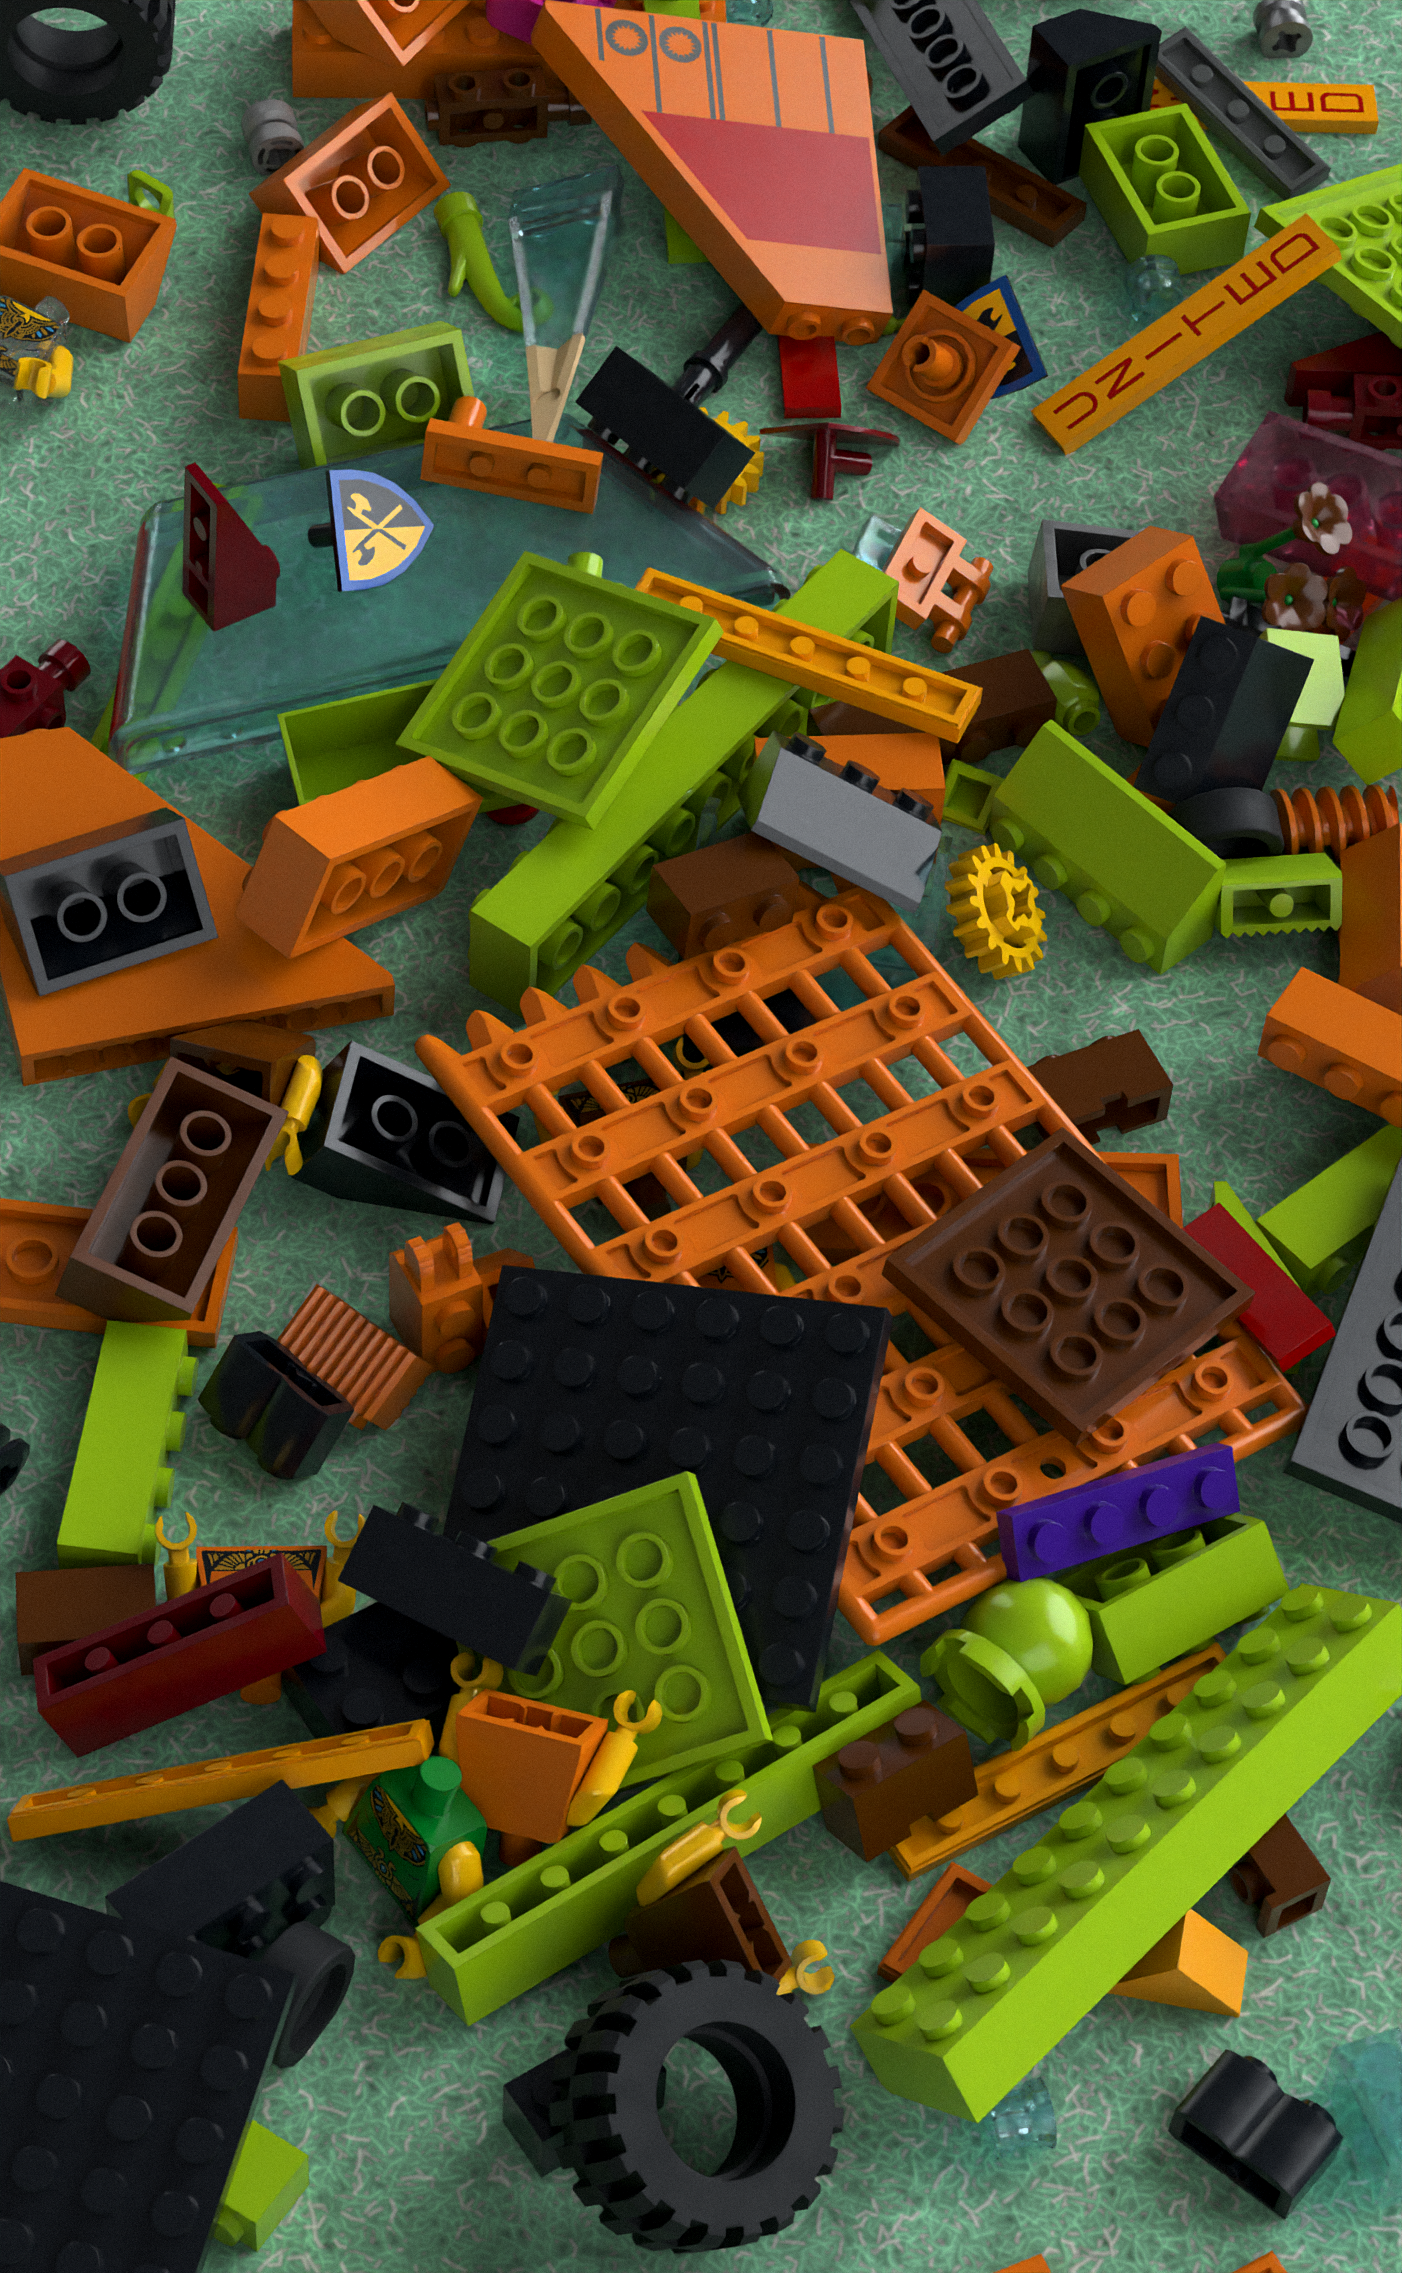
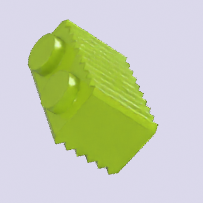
[1214,853,1342,938]

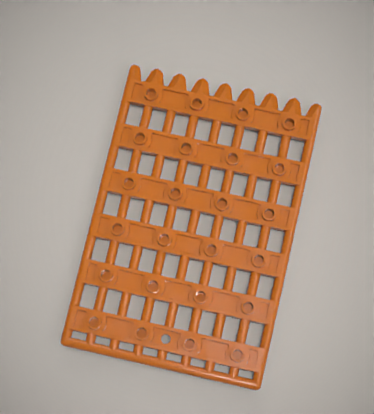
[414,871,1308,1646]

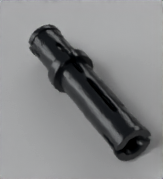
[672,301,763,408]

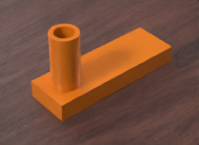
[420,396,603,514]

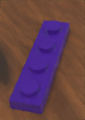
[996,1443,1240,1583]

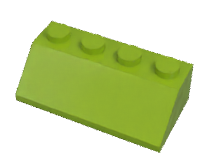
[989,719,1226,975]

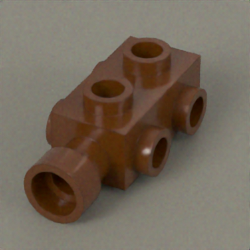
[424,67,592,148]

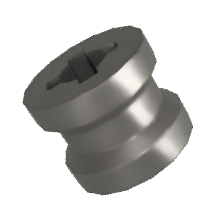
[1253,0,1313,59]

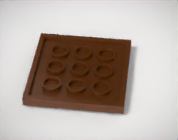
[881,1127,1256,1447]

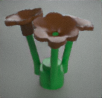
[1216,482,1366,641]

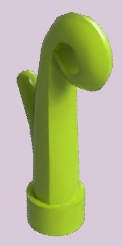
[433,192,554,334]

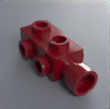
[1302,374,1402,452]
[0,639,91,738]

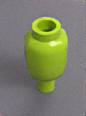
[1031,650,1101,736]

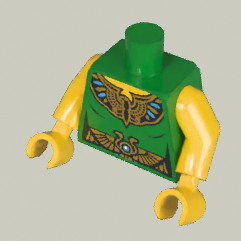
[306,1755,488,1979]

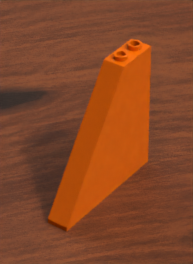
[0,727,395,1086]

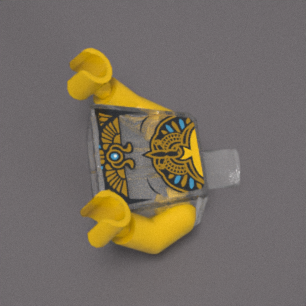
[0,295,74,422]

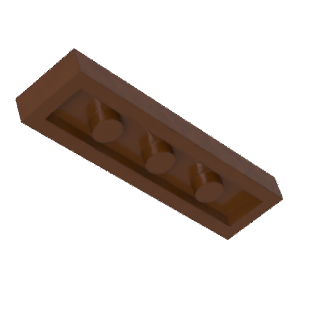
[878,105,1087,248]

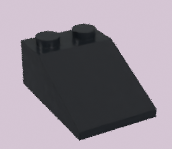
[291,1040,520,1225]

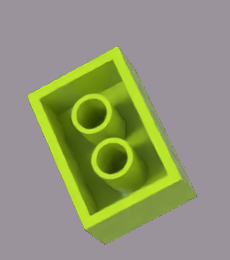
[1078,103,1251,284]
[278,321,475,484]

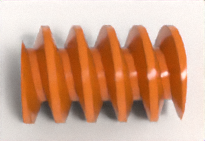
[1270,784,1399,863]

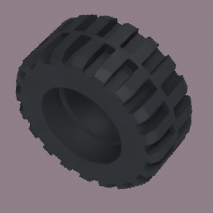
[0,0,176,125]
[549,1960,844,2254]

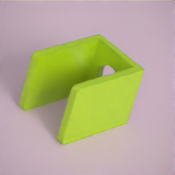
[1259,628,1345,762]

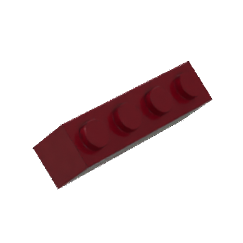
[33,1552,327,1758]

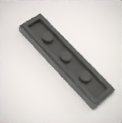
[1155,26,1331,200]

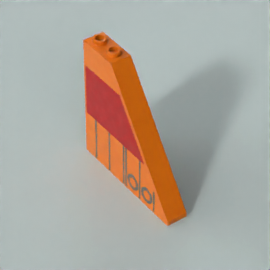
[531,0,893,346]

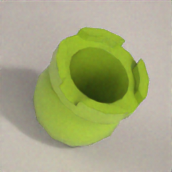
[920,1576,1093,1751]

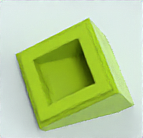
[942,759,1004,836]

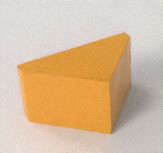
[1108,1909,1248,2018]

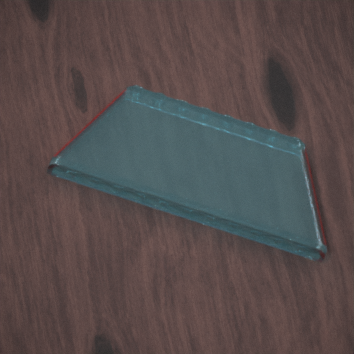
[108,413,791,775]

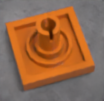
[866,289,1021,445]

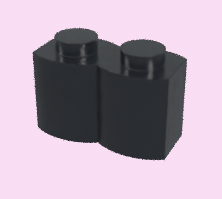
[198,1331,354,1480]
[1168,2049,1344,2220]

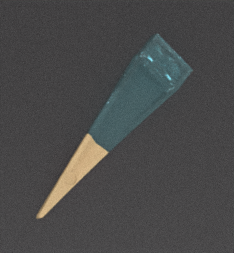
[508,164,625,443]

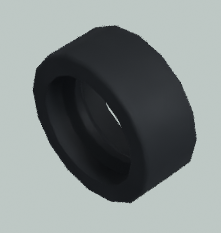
[1167,787,1285,860]
[260,1921,355,2068]

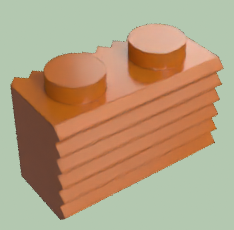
[277,1284,433,1430]

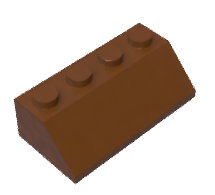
[55,1056,289,1322]

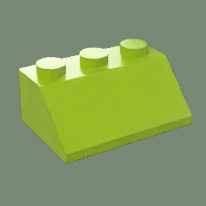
[1052,1513,1290,1686]

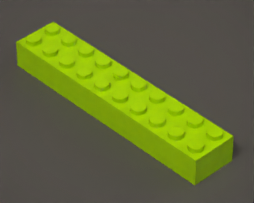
[467,549,899,1019]
[849,1583,1402,2124]

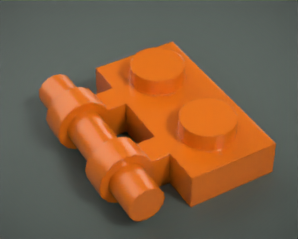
[881,507,993,653]

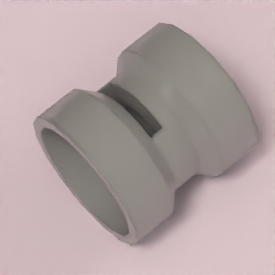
[241,99,305,175]

